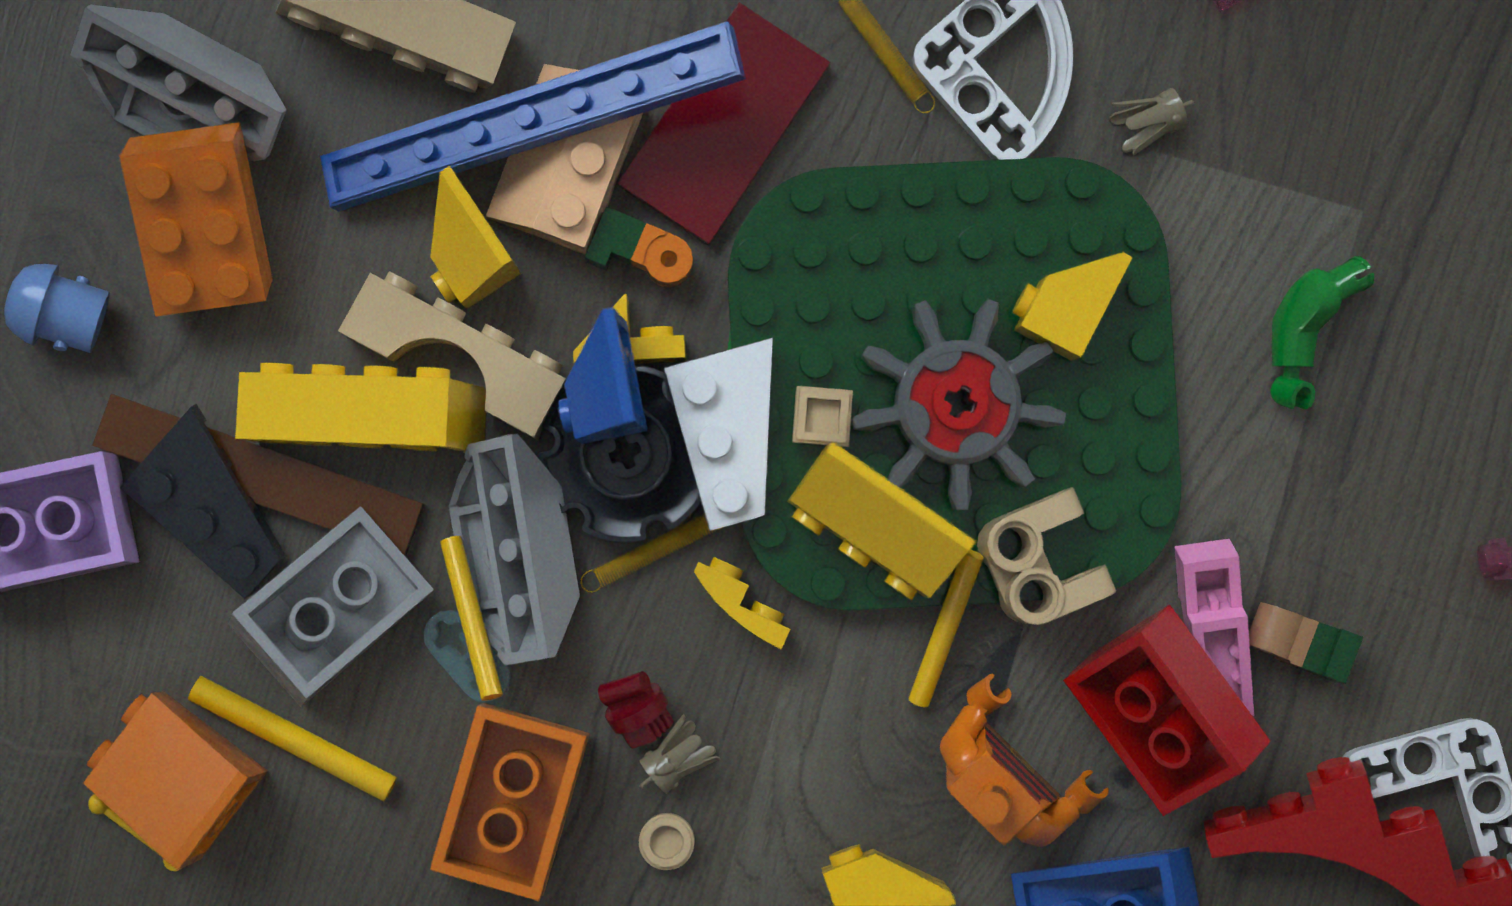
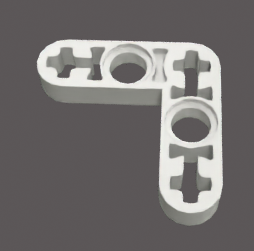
[1343,718,1512,869]

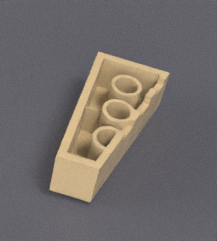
[276,0,516,93]

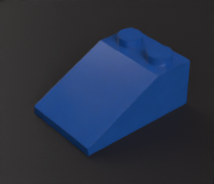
[1011,847,1199,906]

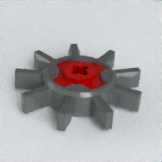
[851,299,1066,510]

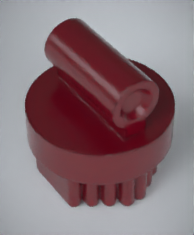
[598,671,674,749]

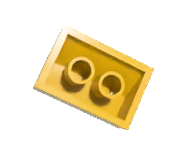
[787,442,976,600]

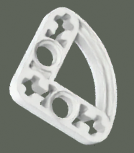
[912,0,1073,160]

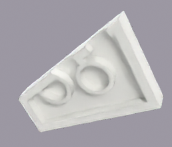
[664,338,773,531]

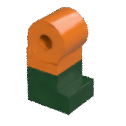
[585,206,693,287]

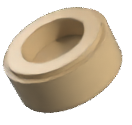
[639,813,695,870]

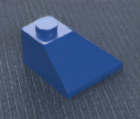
[558,307,648,444]

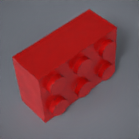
[1063,604,1271,816]

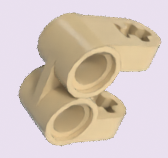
[977,487,1116,625]

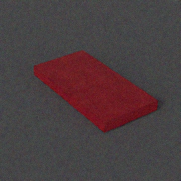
[618,2,830,246]

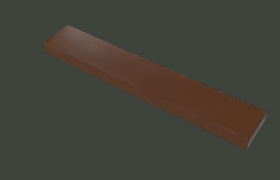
[92,394,425,556]

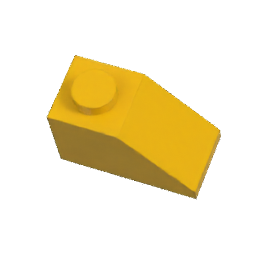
[1012,252,1133,361]

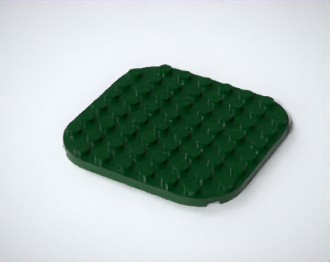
[728,157,1181,610]

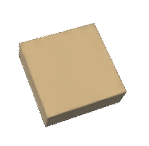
[792,386,853,447]

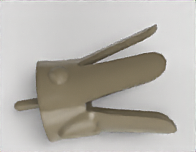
[1109,88,1194,156]
[639,714,720,794]

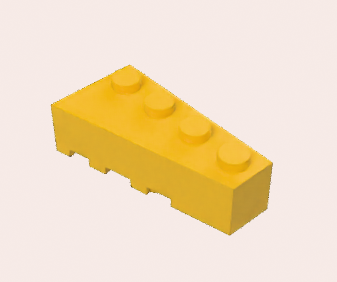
[235,363,486,453]

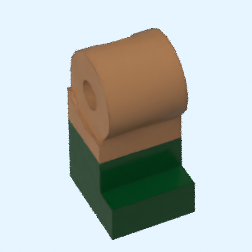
[1249,602,1363,684]

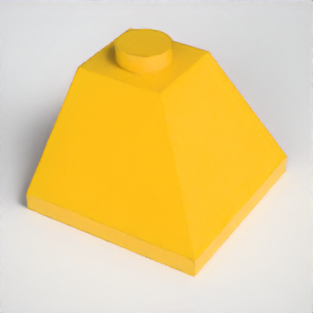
[430,166,521,309]
[821,844,956,906]

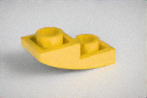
[694,557,791,649]

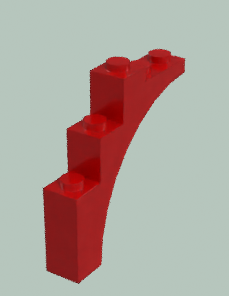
[1203,757,1512,906]

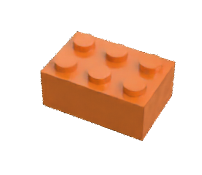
[119,122,273,317]
[430,703,590,901]

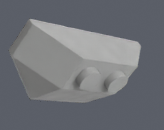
[70,4,287,162]
[449,434,580,665]

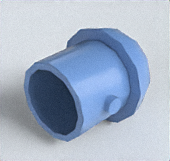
[4,264,110,353]

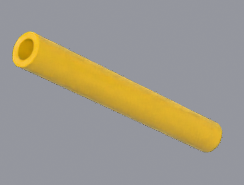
[188,675,398,802]

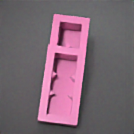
[1175,539,1254,716]

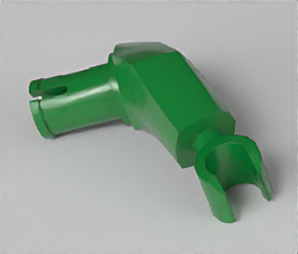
[1270,256,1374,410]

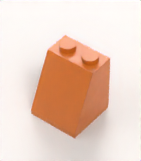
[83,691,268,870]

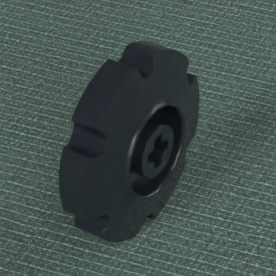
[538,365,702,543]

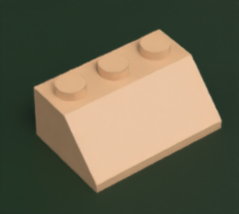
[486,64,643,255]

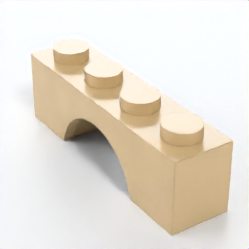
[338,271,566,440]

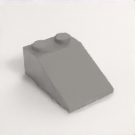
[228,506,434,707]

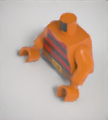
[940,674,1109,847]

